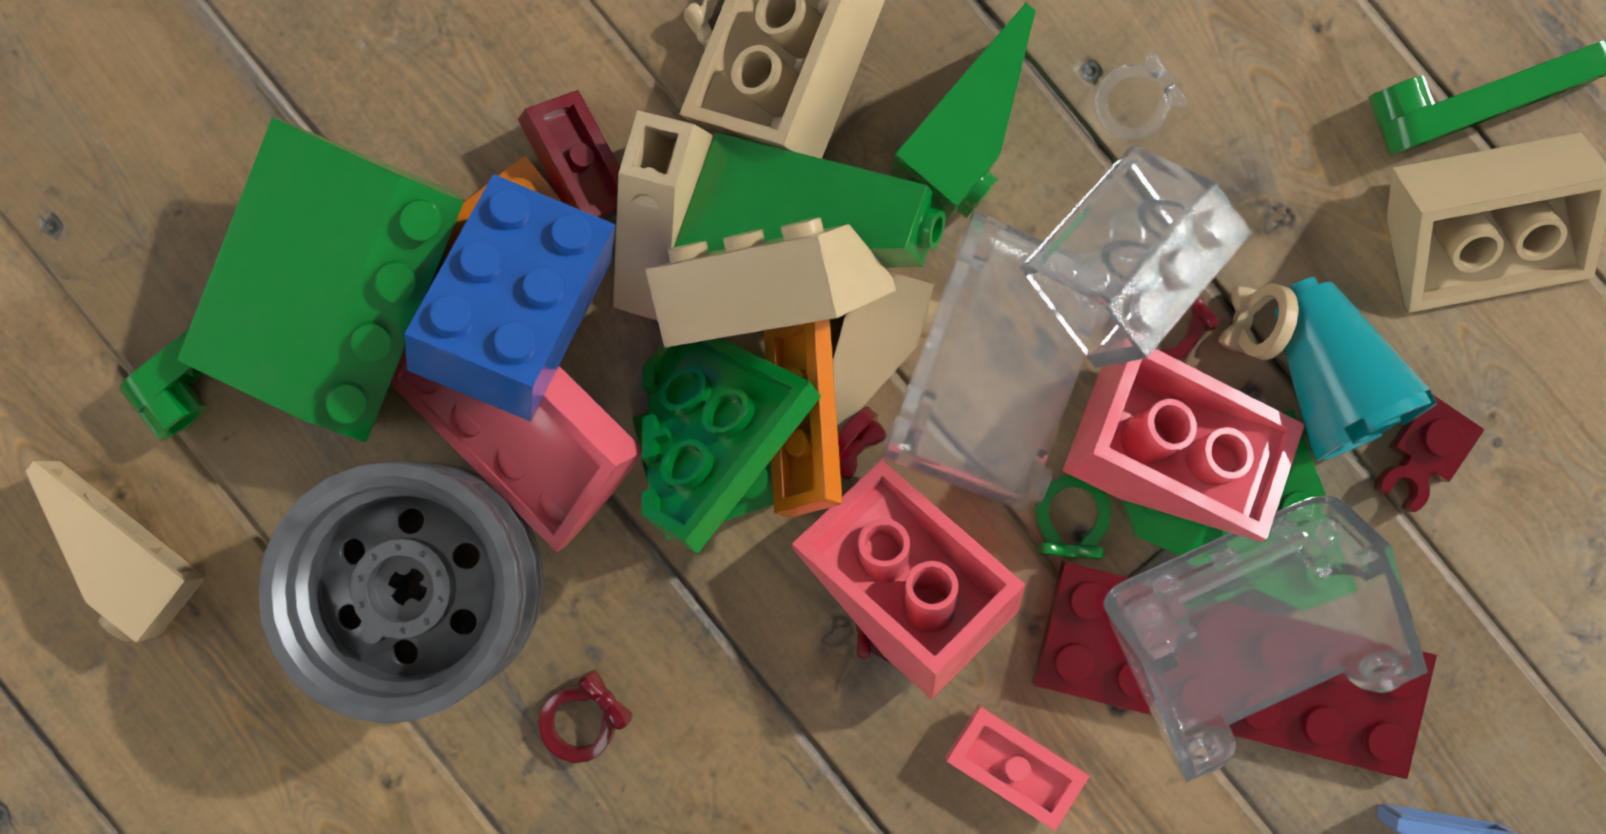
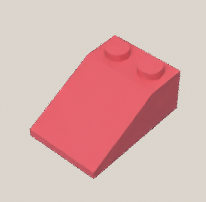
[1062,339,1305,542]
[792,460,1025,700]

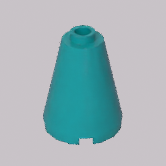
[1274,277,1437,462]

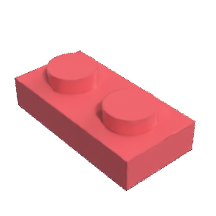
[945,704,1090,831]

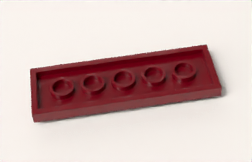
[1032,561,1437,779]

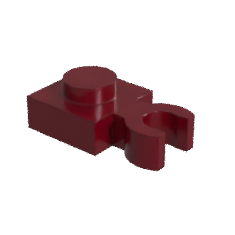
[1374,394,1485,512]

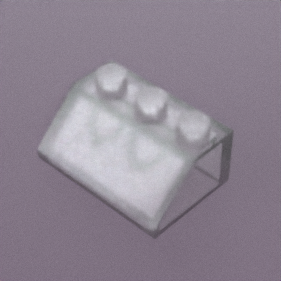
[1020,146,1252,368]

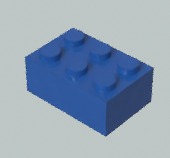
[404,174,615,422]

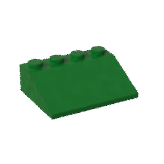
[177,116,464,443]

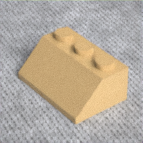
[679,0,885,159]
[1387,132,1606,313]
[645,217,896,347]

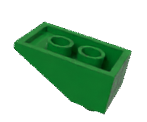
[889,2,1036,224]

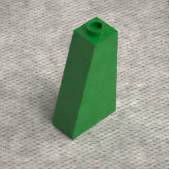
[673,132,945,268]

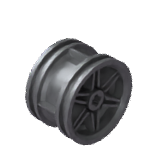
[258,462,544,724]

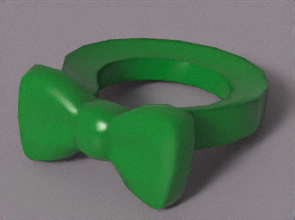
[1034,475,1111,560]

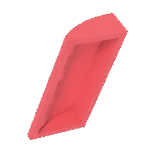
[390,348,642,552]

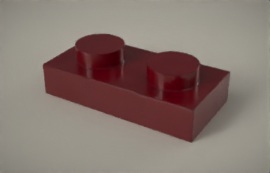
[517,90,620,220]

